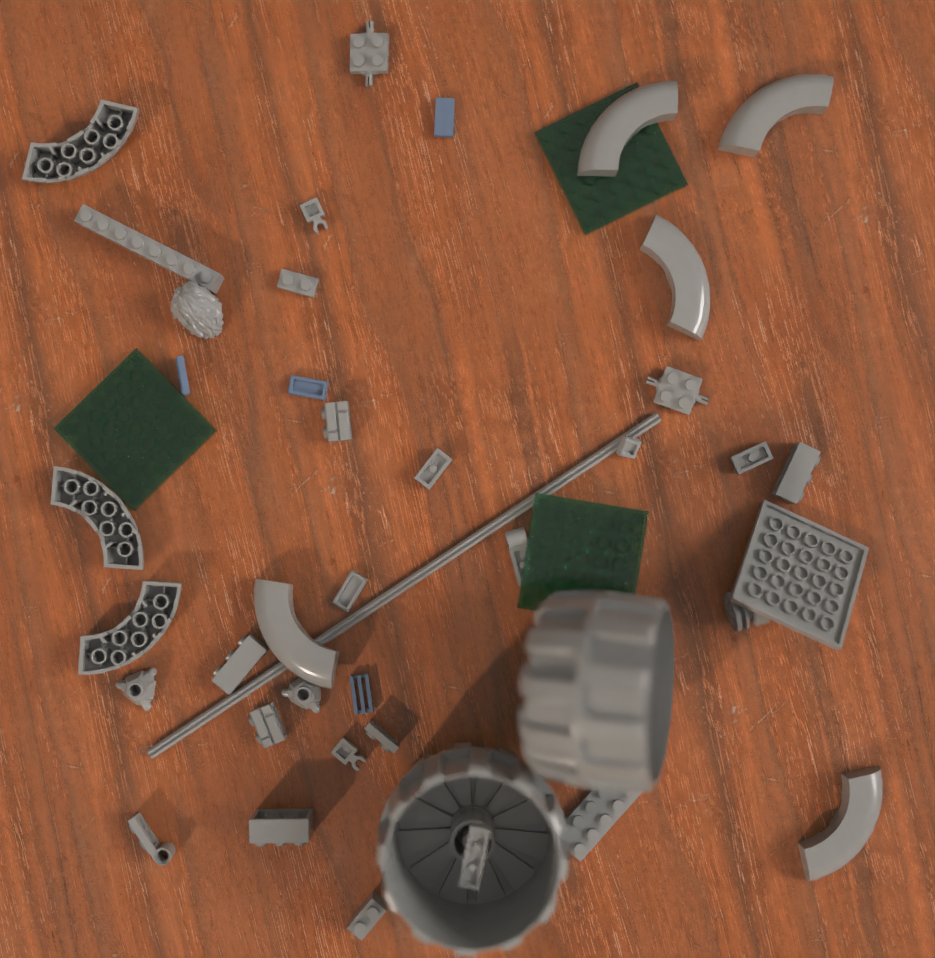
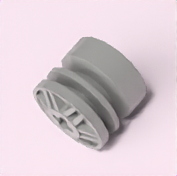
[723,592,770,632]

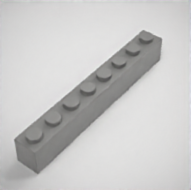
[74,204,225,294]

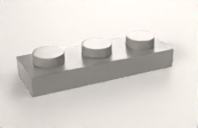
[458,824,491,890]

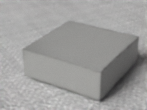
[616,436,642,459]

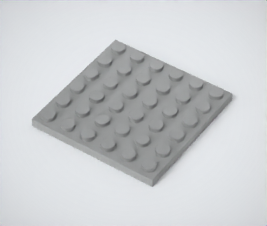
[729,499,869,651]

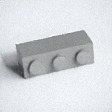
[771,442,821,504]
[211,634,269,695]

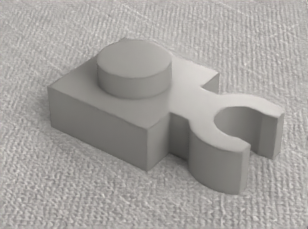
[299,197,329,234]
[331,736,367,771]

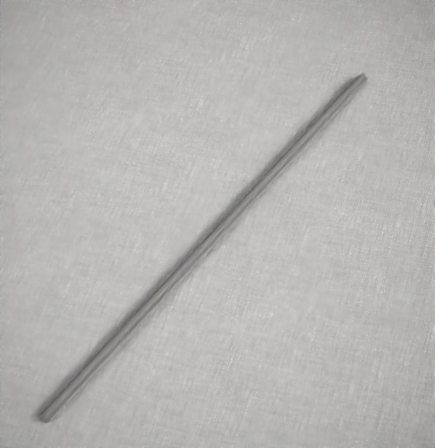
[147,413,661,759]

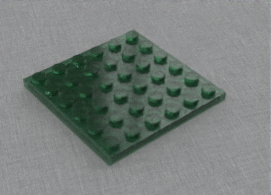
[535,83,688,236]
[54,348,217,511]
[517,493,649,611]

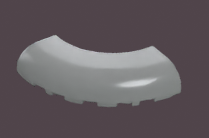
[717,73,834,158]
[577,80,678,177]
[22,99,140,183]
[639,214,710,341]
[50,466,144,570]
[254,578,340,689]
[78,580,182,675]
[798,766,883,882]

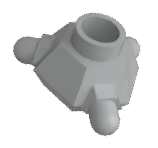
[116,668,157,711]
[281,678,321,713]

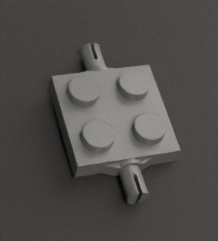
[350,20,389,87]
[645,366,710,415]

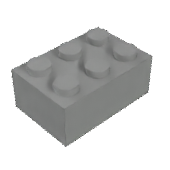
[249,808,314,846]

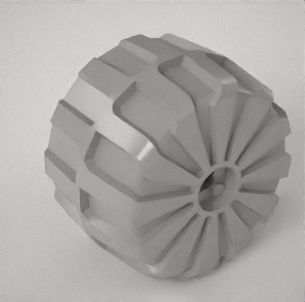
[519,591,674,792]
[377,741,569,957]

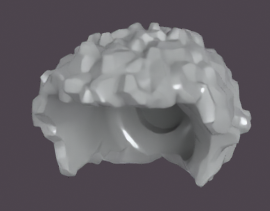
[170,280,224,339]

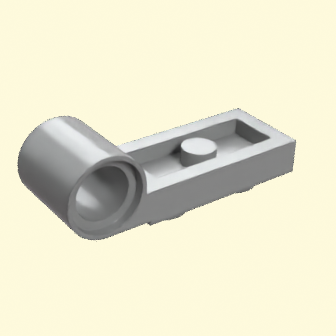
[505,527,537,586]
[128,812,176,865]

